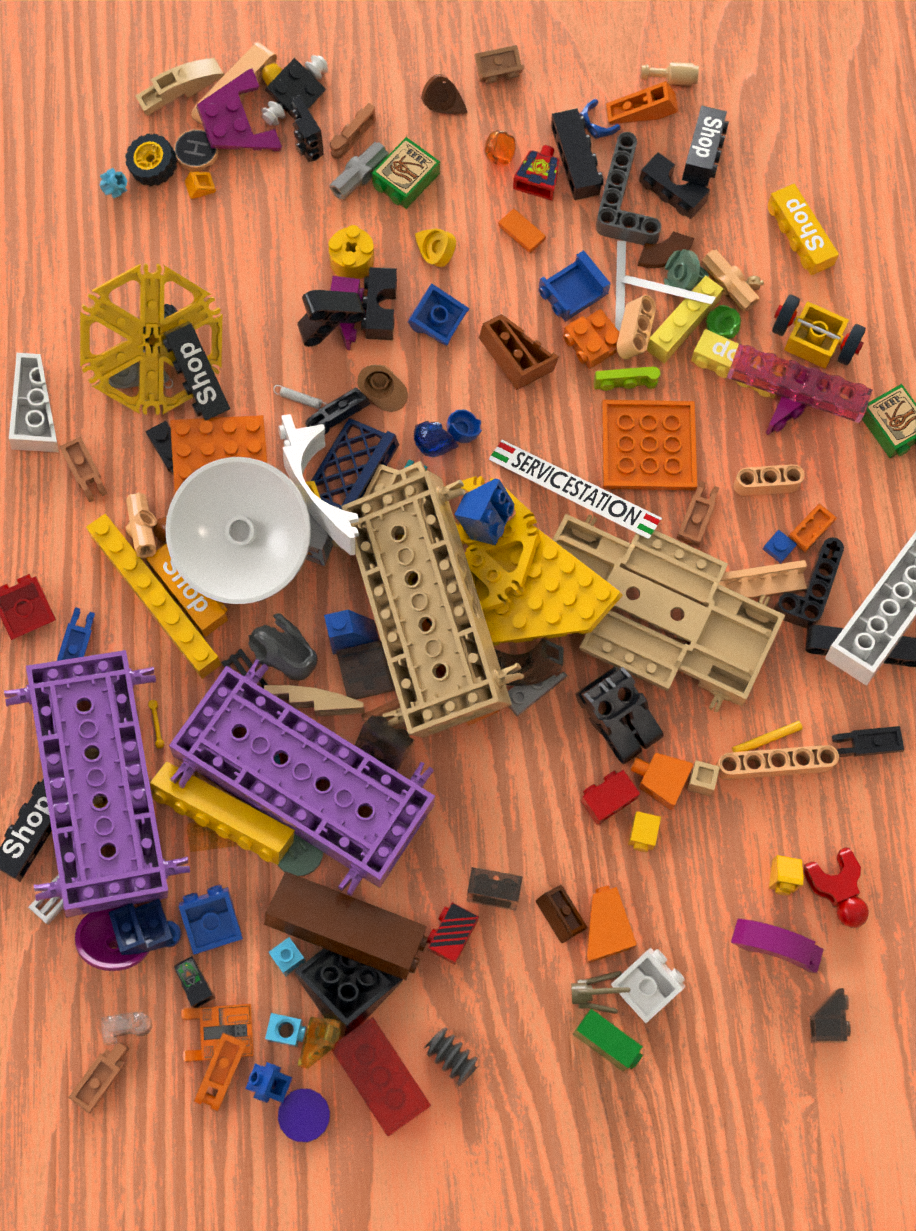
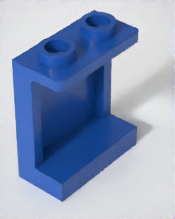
[538,250,611,322]

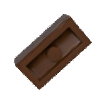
[536,885,588,943]

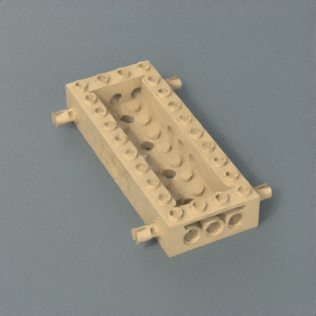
[332,470,524,738]

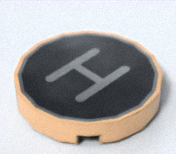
[174,129,219,171]

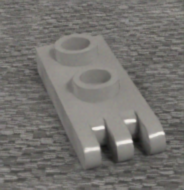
[508,657,567,716]

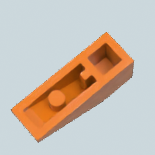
[606,81,679,124]

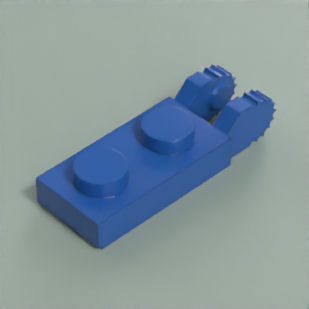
[57,607,95,661]

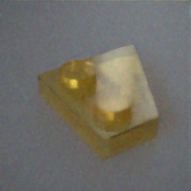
[297,1017,341,1069]

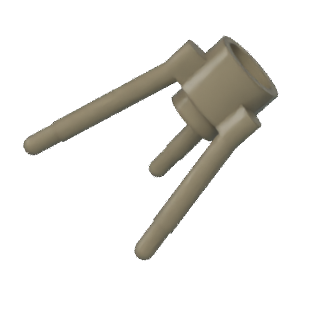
[571,971,631,1014]

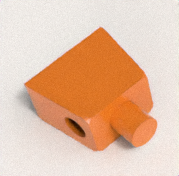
[630,753,694,810]

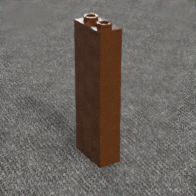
[264,871,428,980]

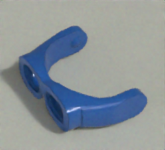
[579,99,620,139]

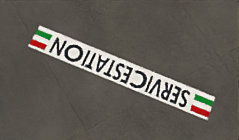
[489,440,662,539]

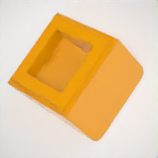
[185,172,216,199]

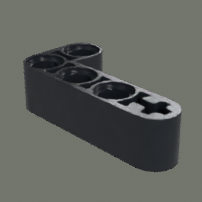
[774,537,844,628]

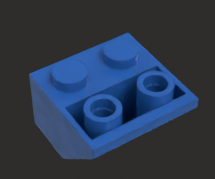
[454,478,515,545]

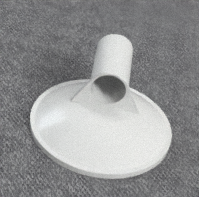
[166,457,311,604]

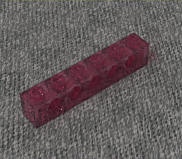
[727,344,873,423]

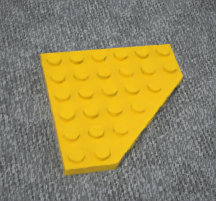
[471,515,623,646]

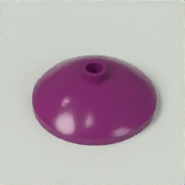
[75,907,150,971]

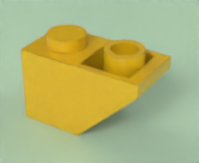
[768,855,804,896]

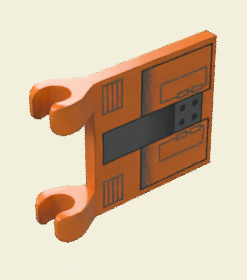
[181,1004,254,1062]

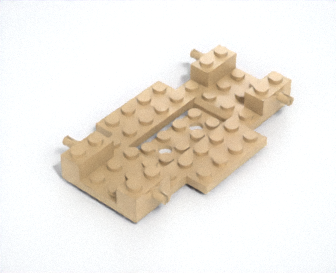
[553,514,785,712]

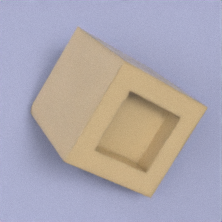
[687,760,720,796]

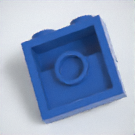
[179,885,243,955]

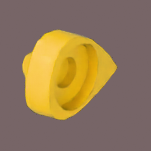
[415,228,456,267]

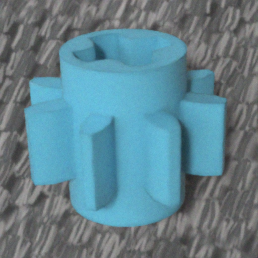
[100,168,128,198]

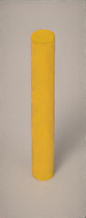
[732,721,803,752]

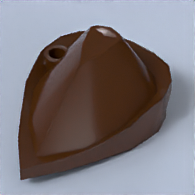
[421,74,468,114]

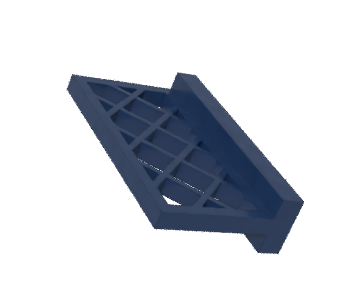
[311,418,399,510]

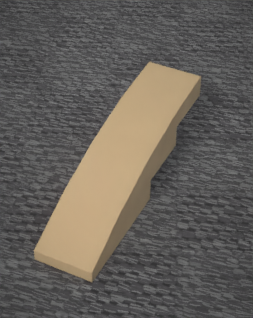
[264,685,364,717]

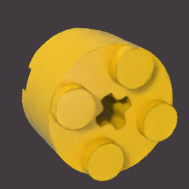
[328,225,375,279]

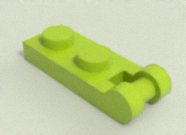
[594,366,660,391]

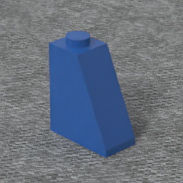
[324,610,380,655]

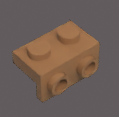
[474,45,524,83]

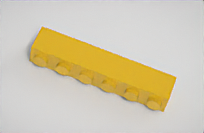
[150,761,295,865]

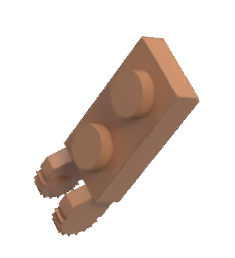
[330,103,376,159]
[59,437,107,502]
[677,481,719,547]

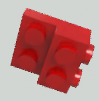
[0,574,56,640]

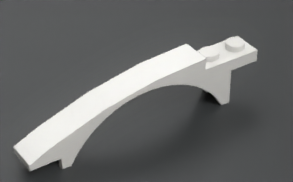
[278,414,359,555]

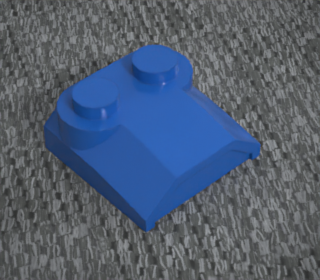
[408,283,470,346]

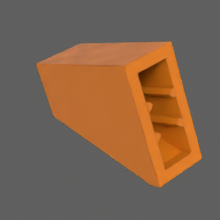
[585,885,637,964]

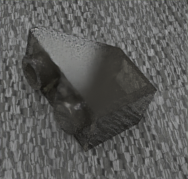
[810,988,851,1043]

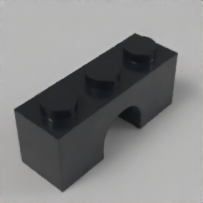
[639,152,710,219]
[361,267,397,340]

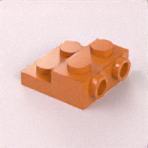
[563,309,620,369]

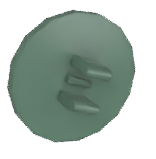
[278,834,323,876]

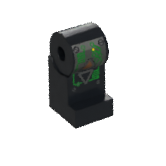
[174,956,216,1008]

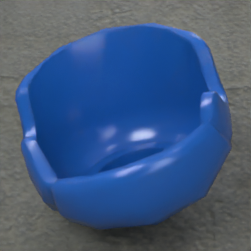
[446,410,482,443]

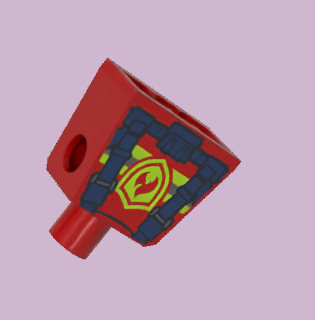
[513,145,559,201]

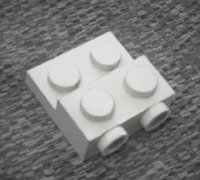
[611,948,686,1023]

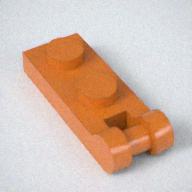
[193,1033,247,1112]

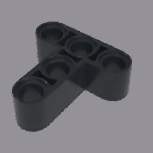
[297,290,366,347]

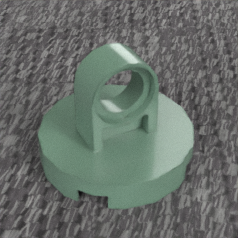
[664,249,709,291]

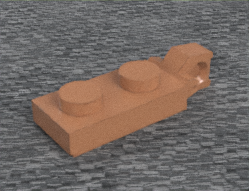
[68,1042,129,1113]

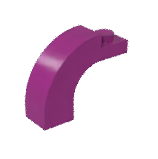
[731,919,824,973]

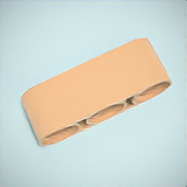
[617,295,656,359]
[733,464,805,496]

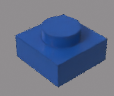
[763,530,797,564]

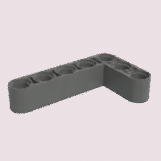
[596,132,661,245]

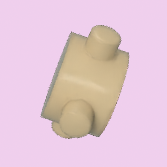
[745,276,764,290]

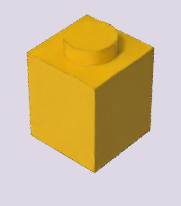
[628,811,661,852]

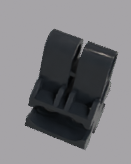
[575,667,664,764]

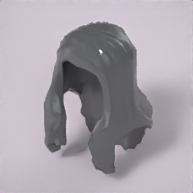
[248,613,318,681]

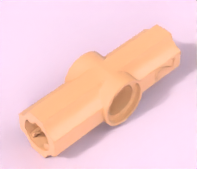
[701,250,760,312]
[126,492,157,558]

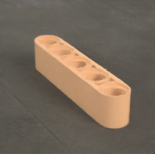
[191,42,277,125]
[716,745,839,780]

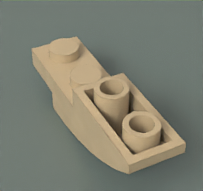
[136,58,224,116]

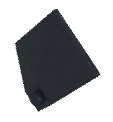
[294,948,403,1039]

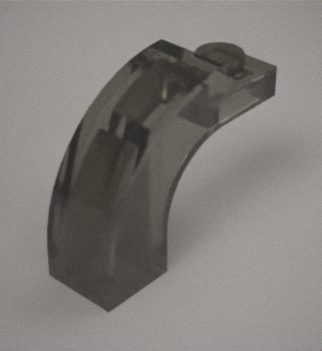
[495,638,564,686]

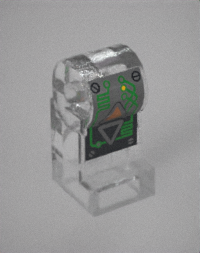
[101,1012,152,1045]

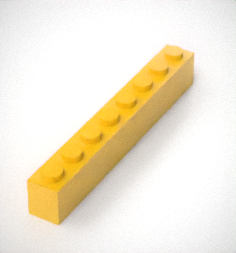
[86,513,221,679]

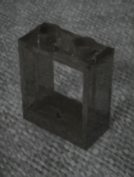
[466,867,523,911]

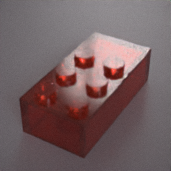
[330,1017,432,1137]

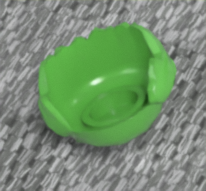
[706,305,741,339]

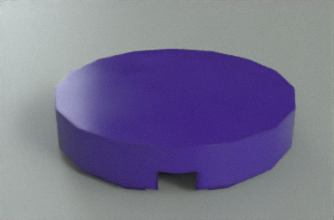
[278,1089,330,1142]

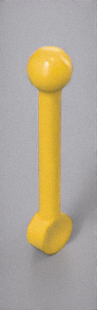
[148,700,165,749]

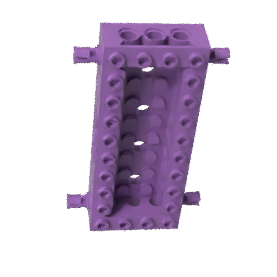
[4,650,190,917]
[169,659,435,896]

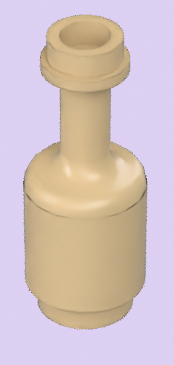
[641,62,699,86]

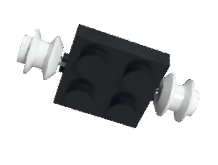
[261,55,328,126]

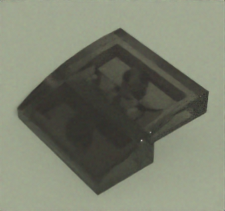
[336,641,395,700]

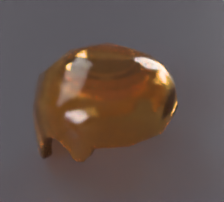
[484,130,516,166]

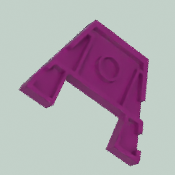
[197,68,282,151]

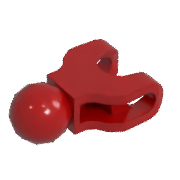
[803,847,869,928]

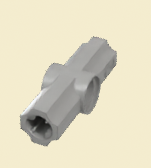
[330,142,389,200]

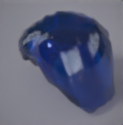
[414,421,459,458]

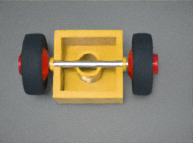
[772,294,866,369]

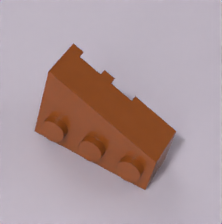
[479,314,559,390]

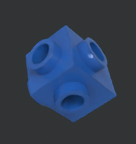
[245,1062,292,1103]

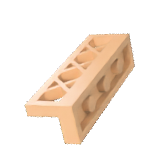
[719,560,807,599]

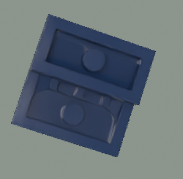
[108,899,174,955]

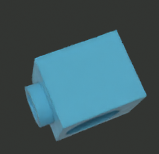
[268,937,306,977]
[265,1013,306,1047]

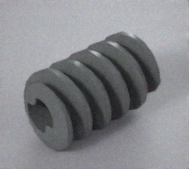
[424,1027,479,1086]

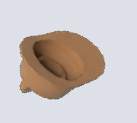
[357,365,408,412]

